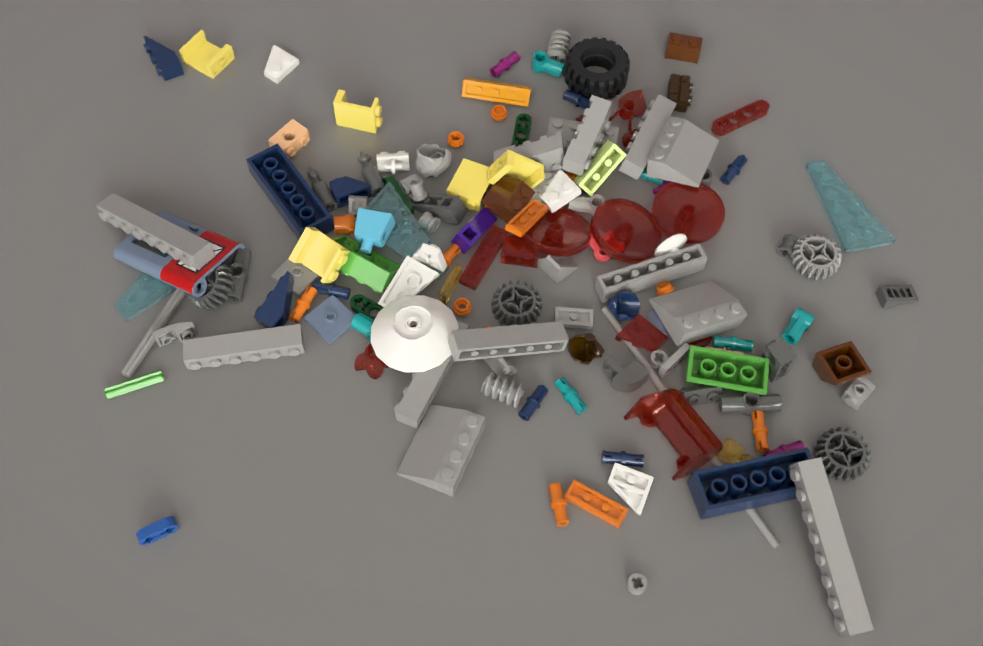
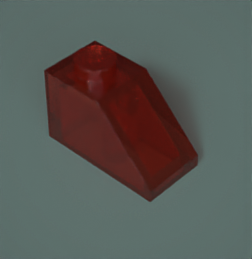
[501,235,538,268]

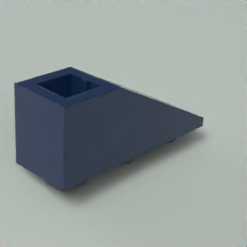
[143,36,184,81]
[254,271,294,328]

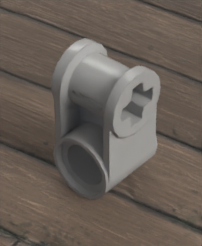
[398,174,428,201]

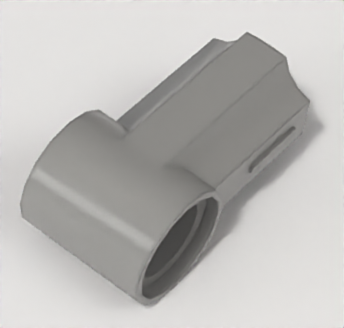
[569,194,605,218]

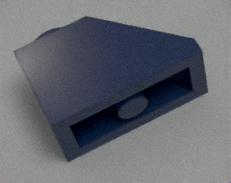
[329,176,371,208]

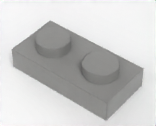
[554,307,593,330]

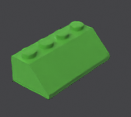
[331,235,401,293]
[685,345,769,395]

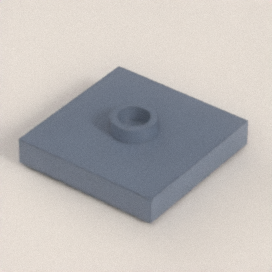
[304,295,355,345]

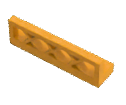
[462,77,532,107]

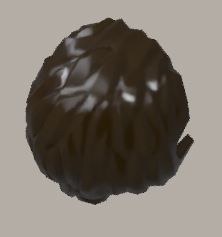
[568,333,604,365]

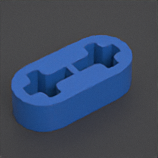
[136,516,179,545]

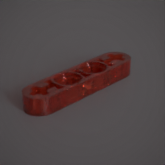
[711,100,770,136]

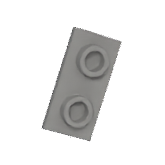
[483,357,518,381]

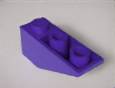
[451,207,498,254]

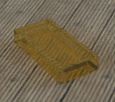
[439,264,462,305]

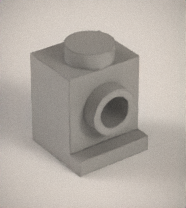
[841,377,876,410]

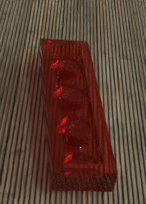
[459,224,509,291]

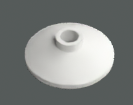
[654,233,687,258]

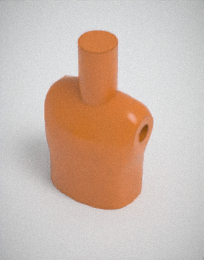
[334,214,356,235]

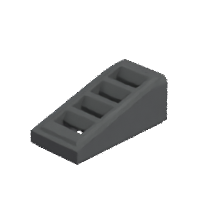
[876,284,919,308]

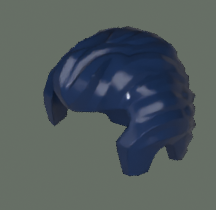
[607,290,640,321]

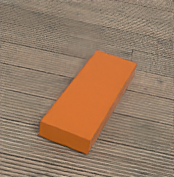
[505,199,548,237]
[564,479,629,529]

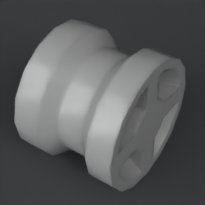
[418,211,441,234]

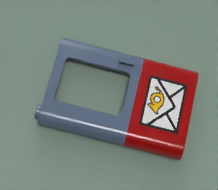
[114,210,245,297]

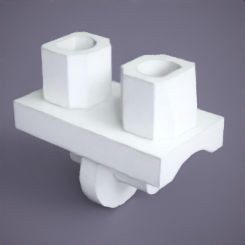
[377,151,410,175]

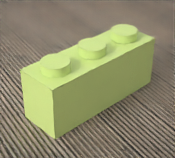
[573,140,626,196]

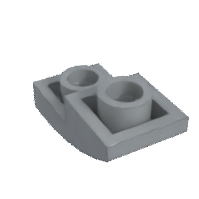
[152,322,198,347]

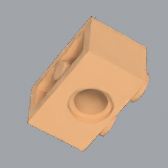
[268,119,310,158]

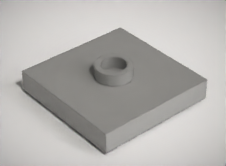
[271,258,321,298]

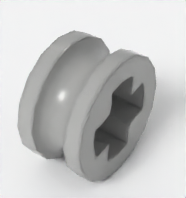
[649,350,668,370]
[627,573,647,595]

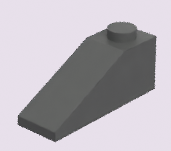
[411,193,468,224]

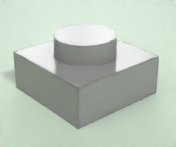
[349,195,368,215]

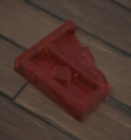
[615,314,669,352]

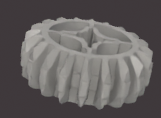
[790,233,842,281]

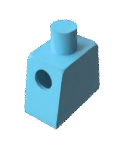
[354,208,396,254]

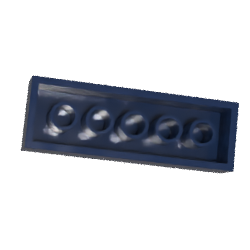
[246,143,334,240]
[687,447,812,520]

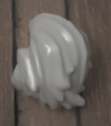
[415,144,451,178]

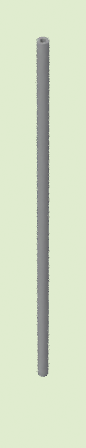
[601,306,780,549]

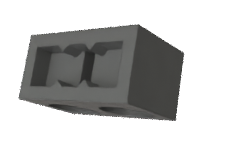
[761,338,797,382]

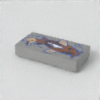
[658,343,690,380]

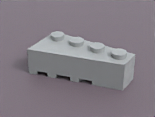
[562,95,612,176]
[493,130,566,172]

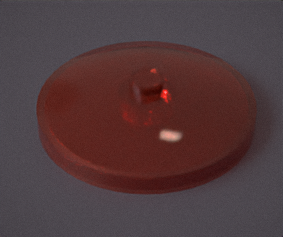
[652,182,725,244]
[590,198,662,263]
[521,207,592,256]

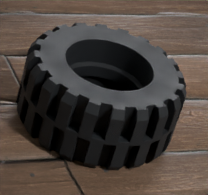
[564,37,630,100]

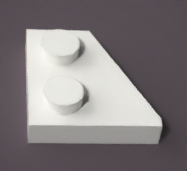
[264,45,300,84]
[541,169,582,213]
[412,243,447,272]
[608,463,654,515]

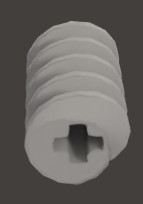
[546,28,571,63]
[481,371,525,409]

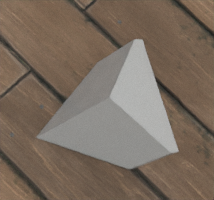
[533,255,578,284]

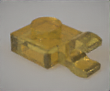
[716,438,754,464]

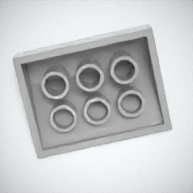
[647,116,719,188]
[649,281,748,347]
[397,404,485,497]

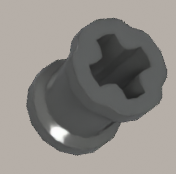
[777,234,798,259]

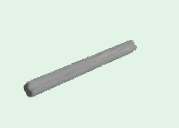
[121,288,186,378]

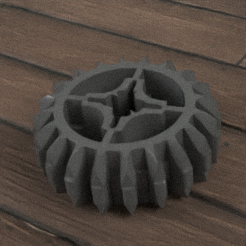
[188,262,234,311]
[491,280,543,326]
[814,427,871,481]

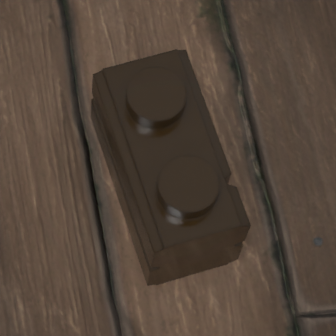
[667,74,693,113]

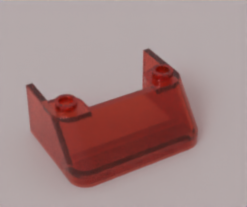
[623,388,723,481]

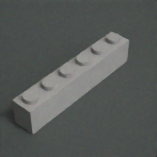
[619,94,677,180]
[595,244,708,303]
[394,320,469,429]
[448,321,569,362]
[182,324,305,370]

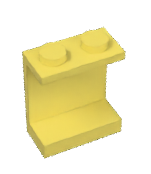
[179,30,235,79]
[333,89,383,134]
[488,150,545,189]
[447,158,493,212]
[289,227,350,283]

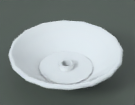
[371,295,459,373]

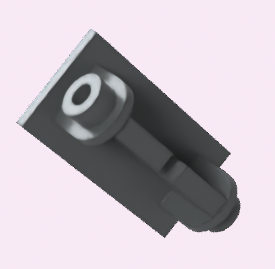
[679,385,722,407]

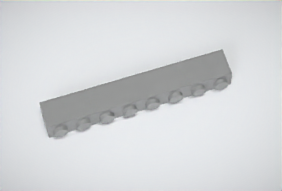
[96,193,215,270]
[790,457,874,637]

